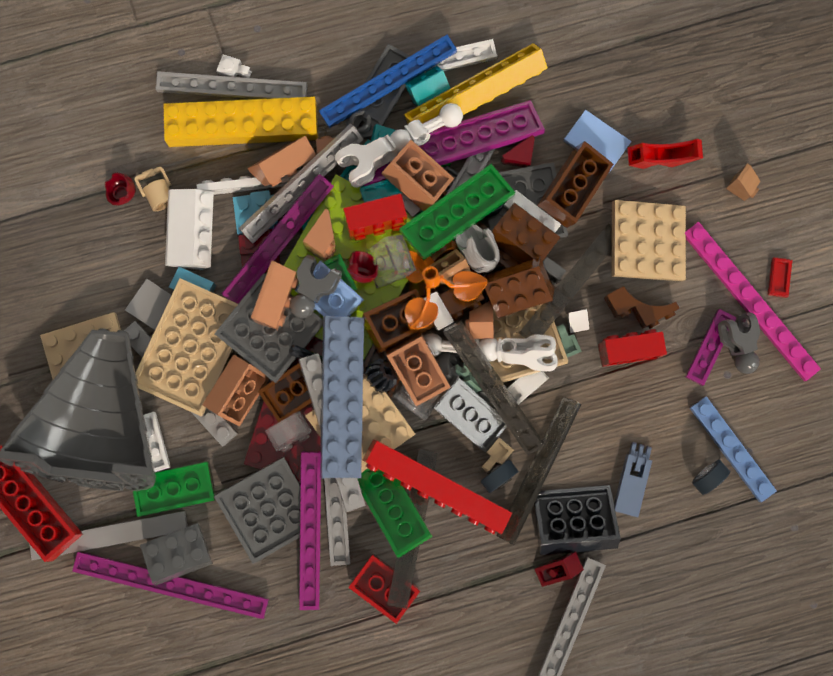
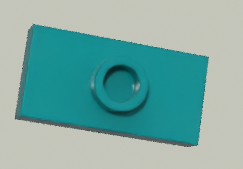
[359,179,402,203]

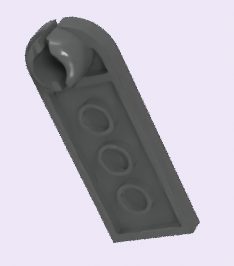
[345,44,410,139]

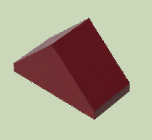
[501,135,535,168]

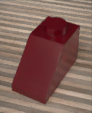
[534,552,584,587]

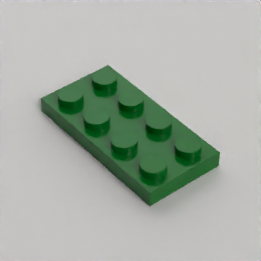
[133,462,216,517]

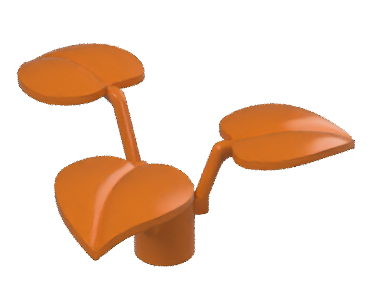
[403,250,488,329]

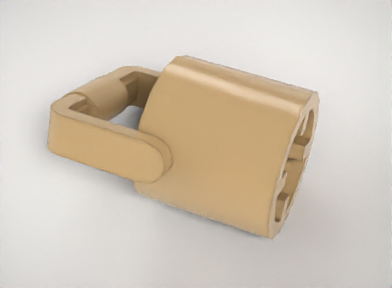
[135,167,171,212]

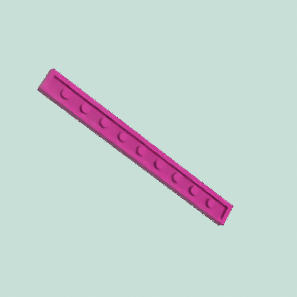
[685,222,821,381]

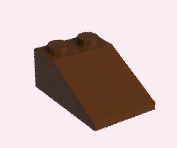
[258,363,311,424]

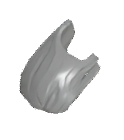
[456,225,500,273]

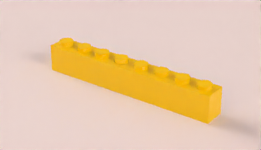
[404,43,547,128]

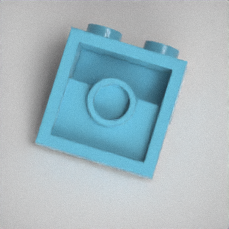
[233,190,278,235]

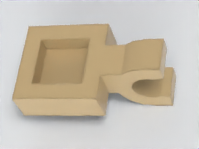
[481,438,514,472]

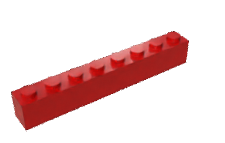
[362,439,512,534]

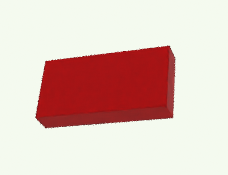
[768,257,793,298]

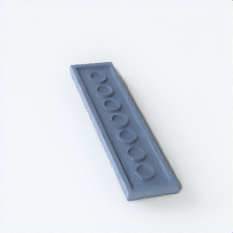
[320,316,364,478]

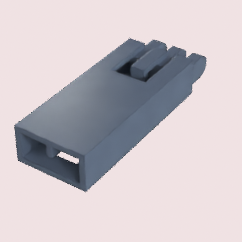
[614,442,652,517]

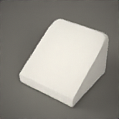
[567,309,589,333]

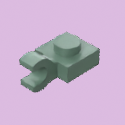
[556,324,582,358]
[455,360,483,393]

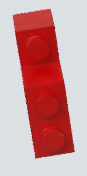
[627,139,703,169]

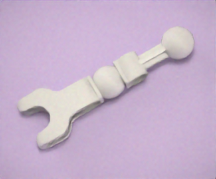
[335,103,463,188]
[423,333,558,371]

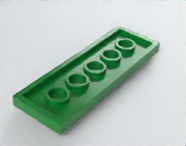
[399,164,516,261]
[357,468,433,558]

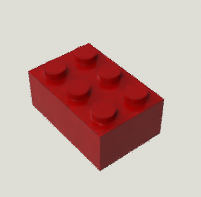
[343,193,407,241]
[598,329,667,367]
[348,553,420,624]

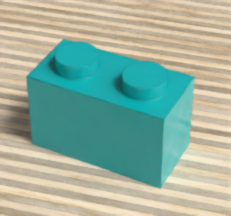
[405,66,451,107]

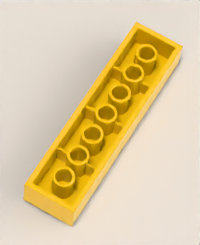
[164,97,318,147]

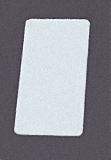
[424,292,453,330]

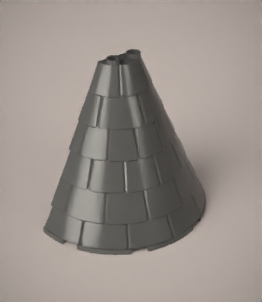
[0,328,156,491]

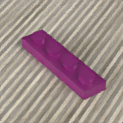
[685,309,737,386]

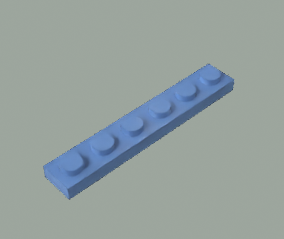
[690,396,777,502]

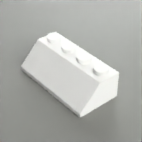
[165,189,213,270]

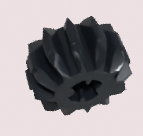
[364,358,398,393]

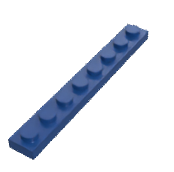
[319,35,457,129]

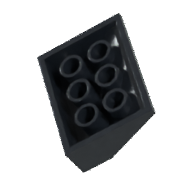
[533,485,621,555]

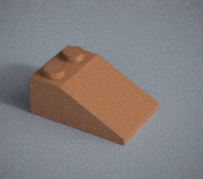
[387,332,451,406]

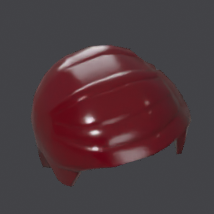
[104,172,136,206]
[347,251,378,283]

